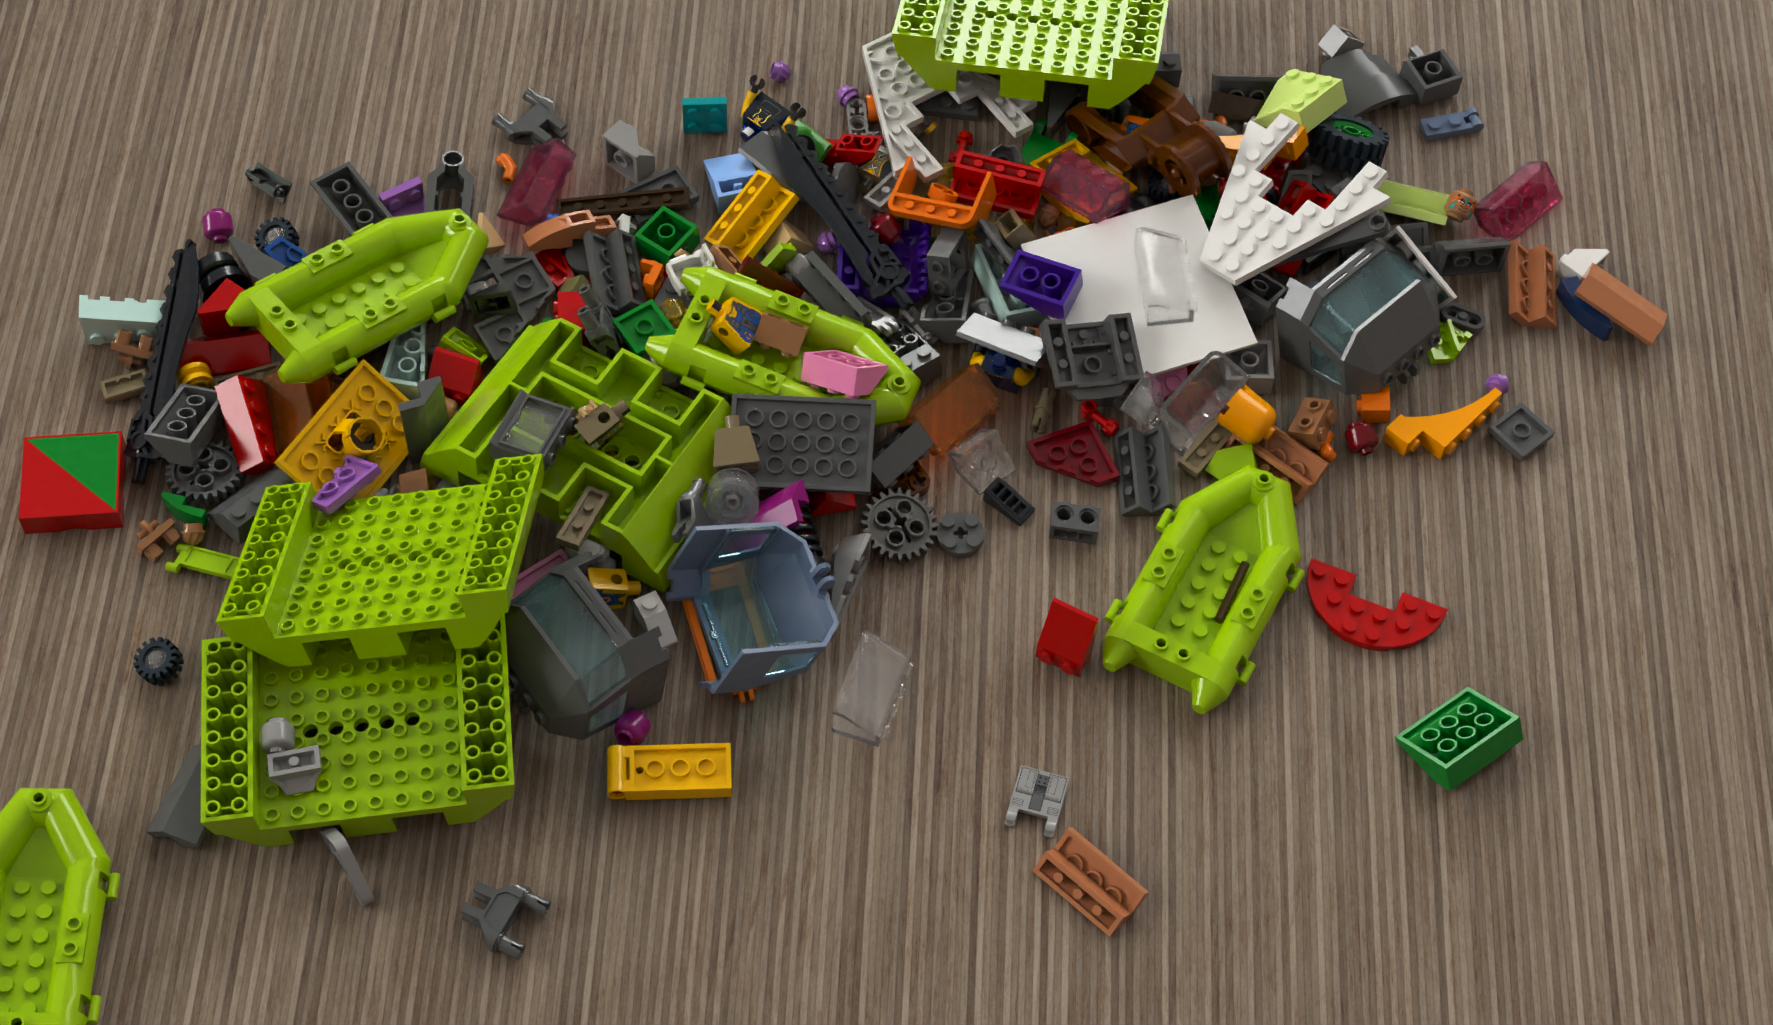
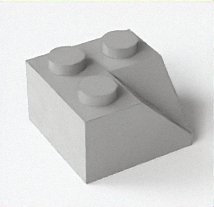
[602,120,655,184]
[1222,340,1275,394]

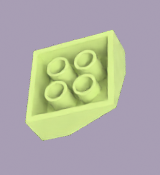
[1254,69,1347,133]

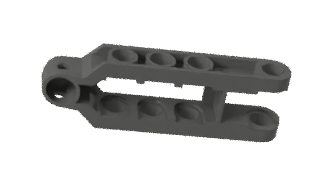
[424,151,474,219]

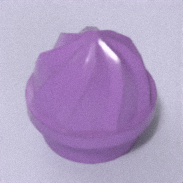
[769,61,791,83]
[837,85,859,107]
[817,231,839,253]
[1485,373,1509,394]

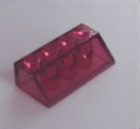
[497,138,577,227]
[1042,149,1130,224]
[1473,161,1563,241]

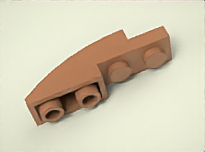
[522,210,617,252]

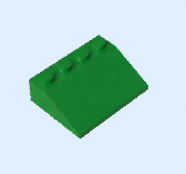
[1395,687,1524,791]

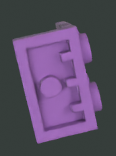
[378,177,426,217]

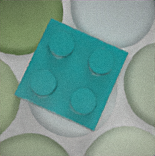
[682,97,727,134]

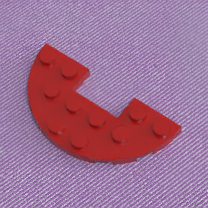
[1306,558,1448,651]

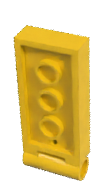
[607,743,732,800]

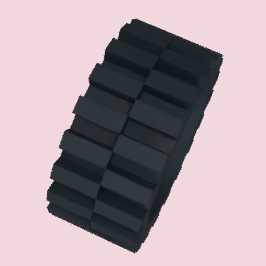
[1306,112,1390,175]

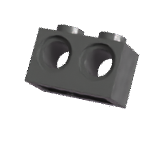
[1049,502,1101,545]

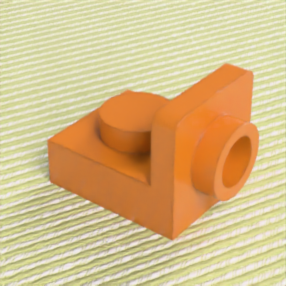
[640,259,664,299]

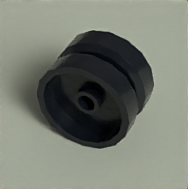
[198,251,249,304]

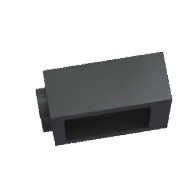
[926,226,969,296]

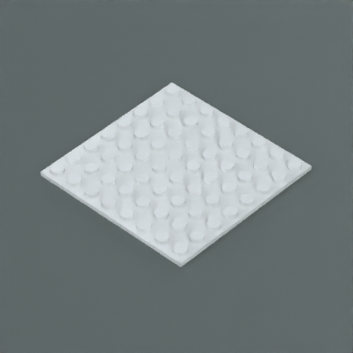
[1021,194,1258,378]

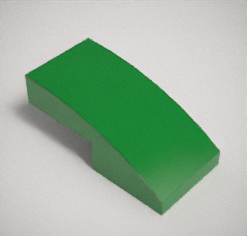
[161,491,209,530]

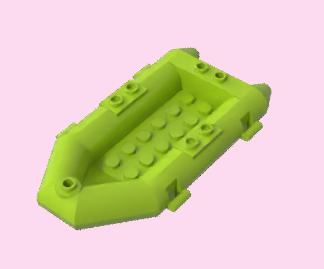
[225,208,489,383]
[645,266,921,426]
[1102,464,1305,714]
[0,788,121,1025]

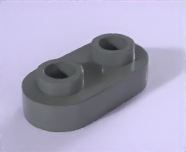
[1440,302,1486,334]

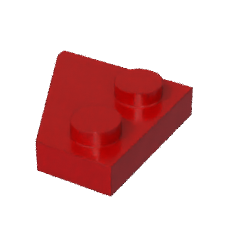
[535,249,574,292]

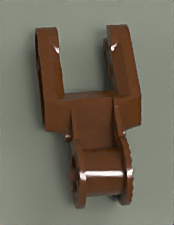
[1065,74,1233,199]

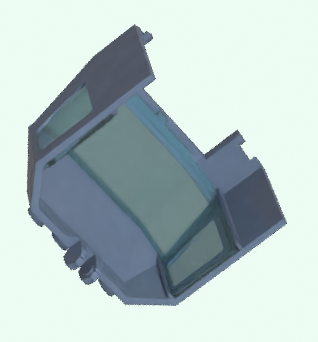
[666,522,839,694]

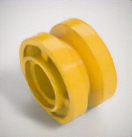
[177,362,214,389]

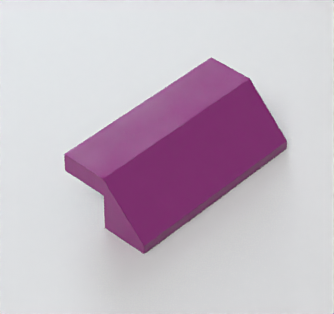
[722,480,809,561]

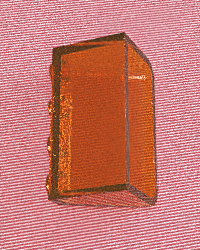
[263,363,342,455]
[898,363,1004,457]

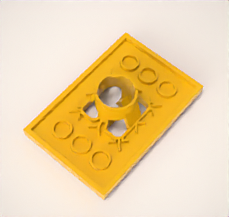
[274,359,410,500]

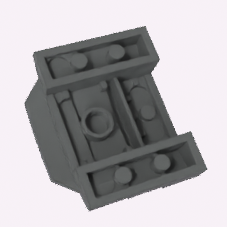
[1320,48,1418,118]
[1039,313,1145,401]

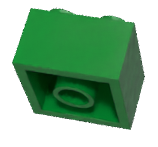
[634,206,701,268]

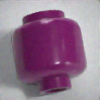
[202,208,234,244]
[614,710,651,746]

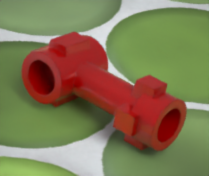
[948,130,974,168]
[1080,400,1120,437]

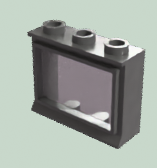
[489,390,577,474]

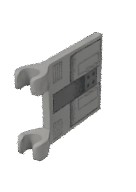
[1004,765,1069,838]

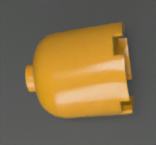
[1216,384,1276,444]

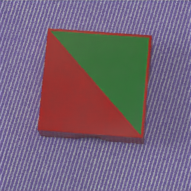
[19,431,126,534]

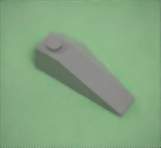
[832,533,871,637]

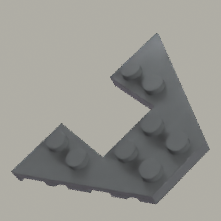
[469,254,556,365]

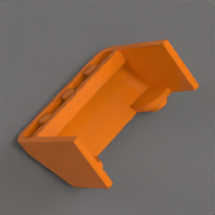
[888,156,997,229]

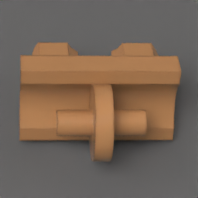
[110,329,154,370]
[136,518,181,562]

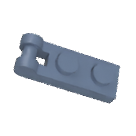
[1419,107,1484,141]

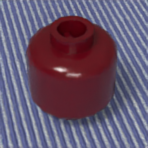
[869,212,902,247]
[1344,420,1379,456]

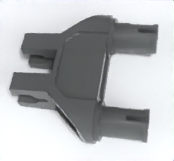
[492,87,568,153]
[577,284,623,359]
[671,478,729,543]
[461,881,551,960]

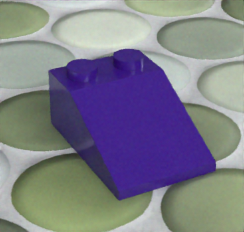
[999,249,1083,320]

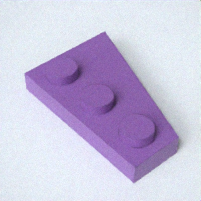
[311,454,382,514]

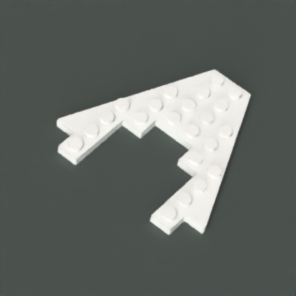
[862,32,1037,183]
[1200,113,1391,286]

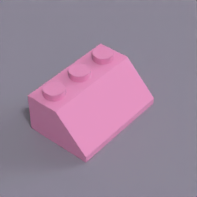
[801,350,888,399]

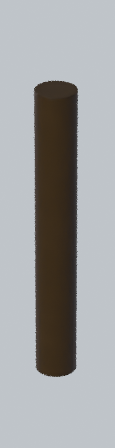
[1214,561,1250,624]

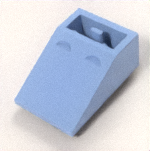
[703,153,756,214]

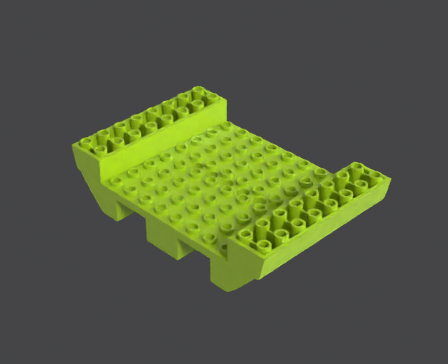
[892,0,1169,109]
[420,318,740,593]
[216,454,544,667]
[201,613,514,847]

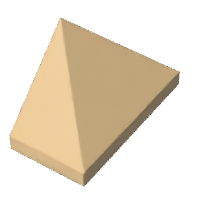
[477,213,506,257]

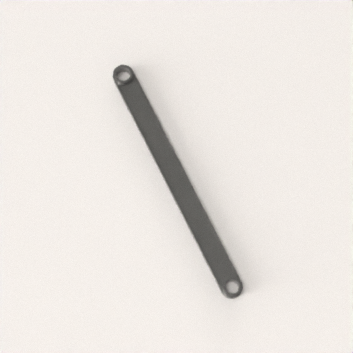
[1270,213,1390,268]

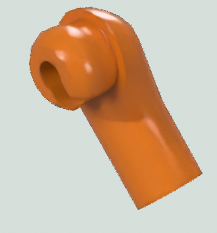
[496,153,517,184]
[1316,430,1337,462]

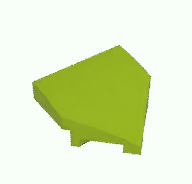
[761,242,797,274]
[1427,318,1473,365]
[1205,444,1259,480]

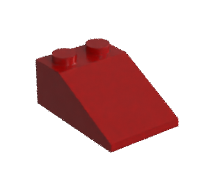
[1035,597,1099,677]

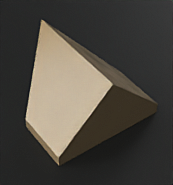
[763,219,814,256]

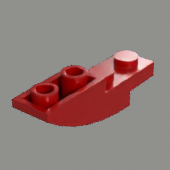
[822,134,883,167]

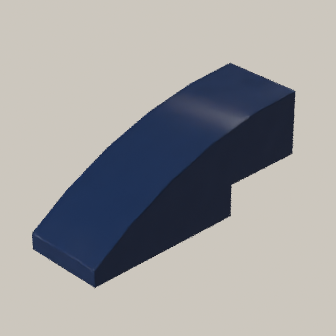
[1556,276,1613,341]

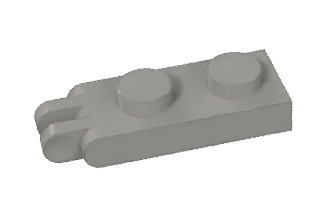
[857,296,899,337]

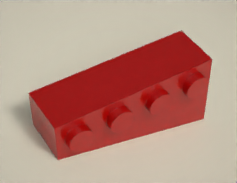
[215,375,277,476]

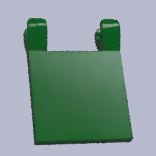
[1021,118,1078,166]

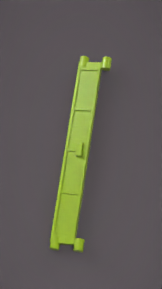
[165,543,239,580]

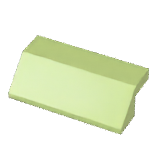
[1377,180,1449,225]

